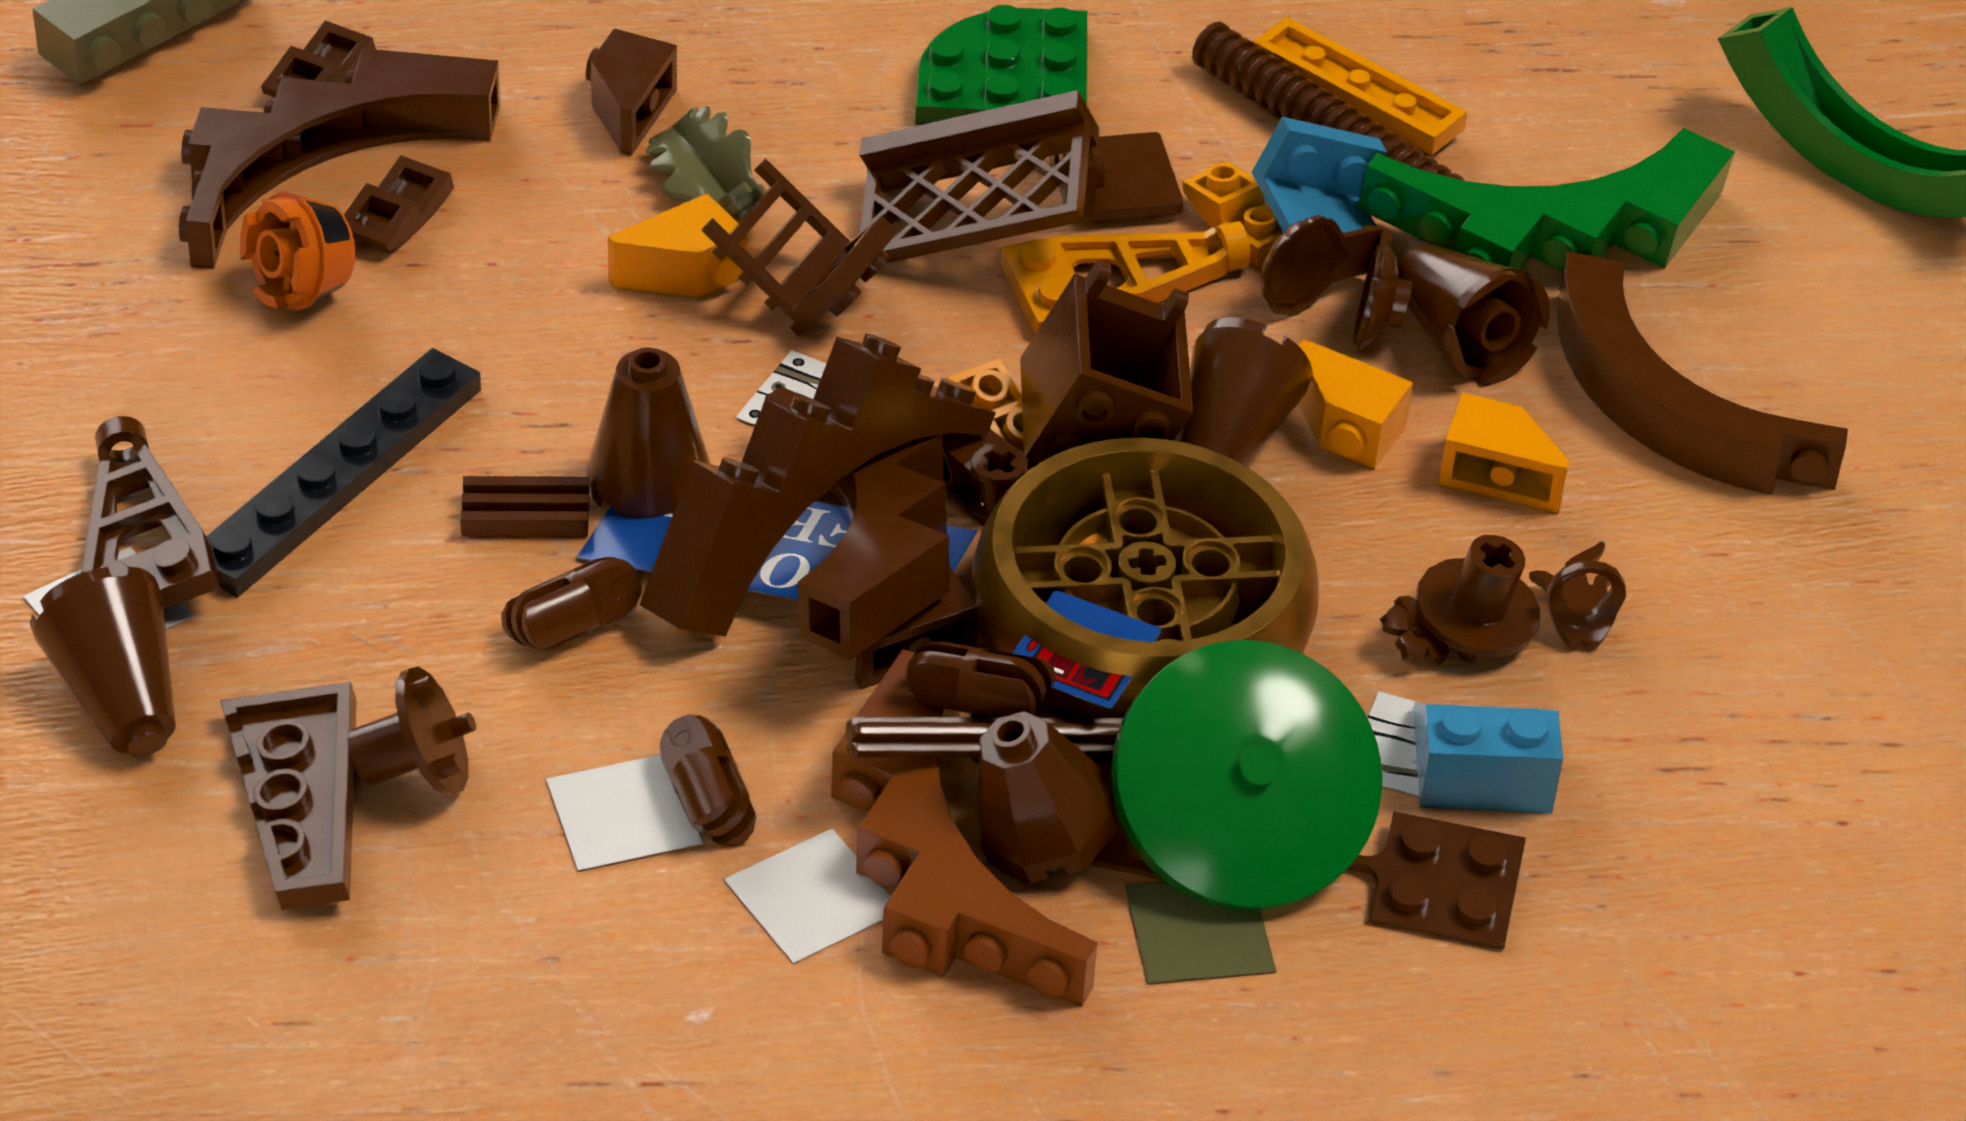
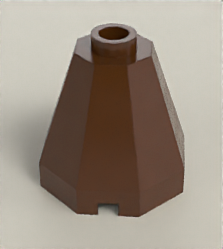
[977,711,1119,883]

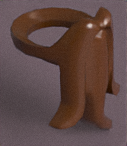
[1529,541,1626,648]

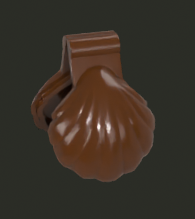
[1261,215,1412,351]

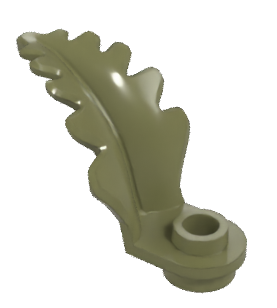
[646,106,766,222]

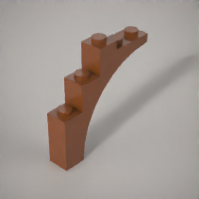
[831,649,1098,1006]

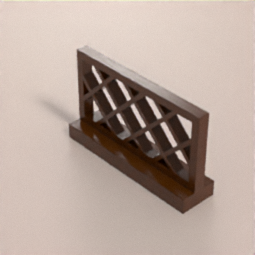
[859,90,1099,263]

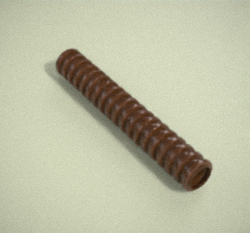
[1192,21,1465,181]

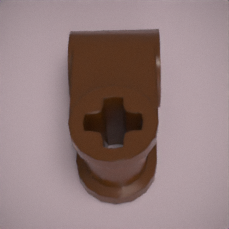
[943,428,1028,525]

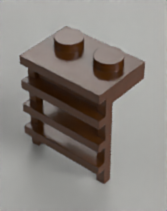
[701,158,898,336]

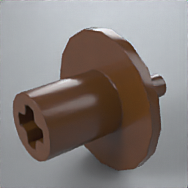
[1416,535,1540,662]
[348,666,476,796]

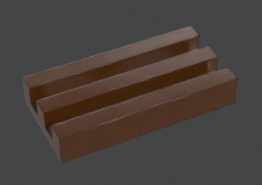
[460,476,590,536]

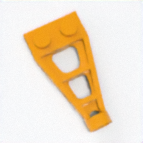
[1001,221,1251,334]

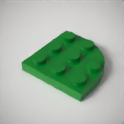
[915,5,1087,125]

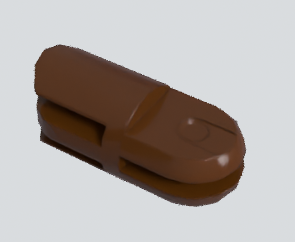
[501,557,642,650]
[905,642,1056,718]
[659,714,756,846]

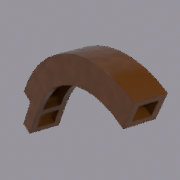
[1557,251,1848,495]

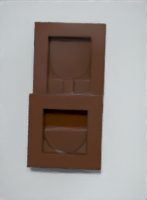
[261,20,376,97]
[344,155,454,252]

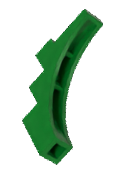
[1357,128,1735,272]

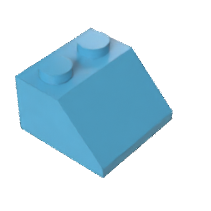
[1413,702,1563,813]

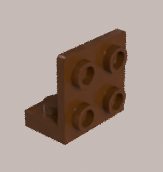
[1049,132,1184,223]

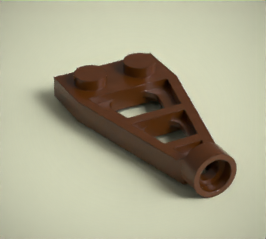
[81,416,220,609]

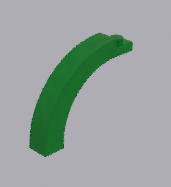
[1718,7,1966,218]

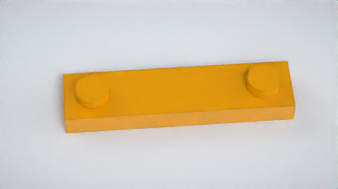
[1253,17,1468,155]

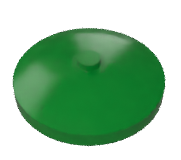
[1112,640,1383,912]

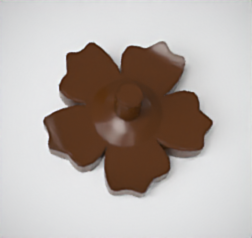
[1380,595,1450,665]

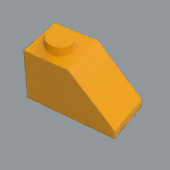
[608,193,747,298]
[1298,339,1413,470]
[1438,392,1570,514]

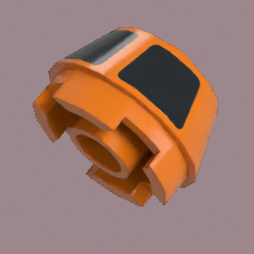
[240,191,355,311]

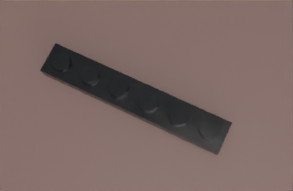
[206,348,481,598]

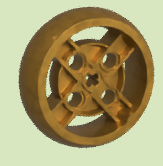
[971,438,1319,718]

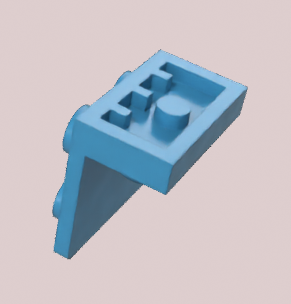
[1251,117,1387,233]

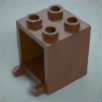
[1020,261,1193,463]

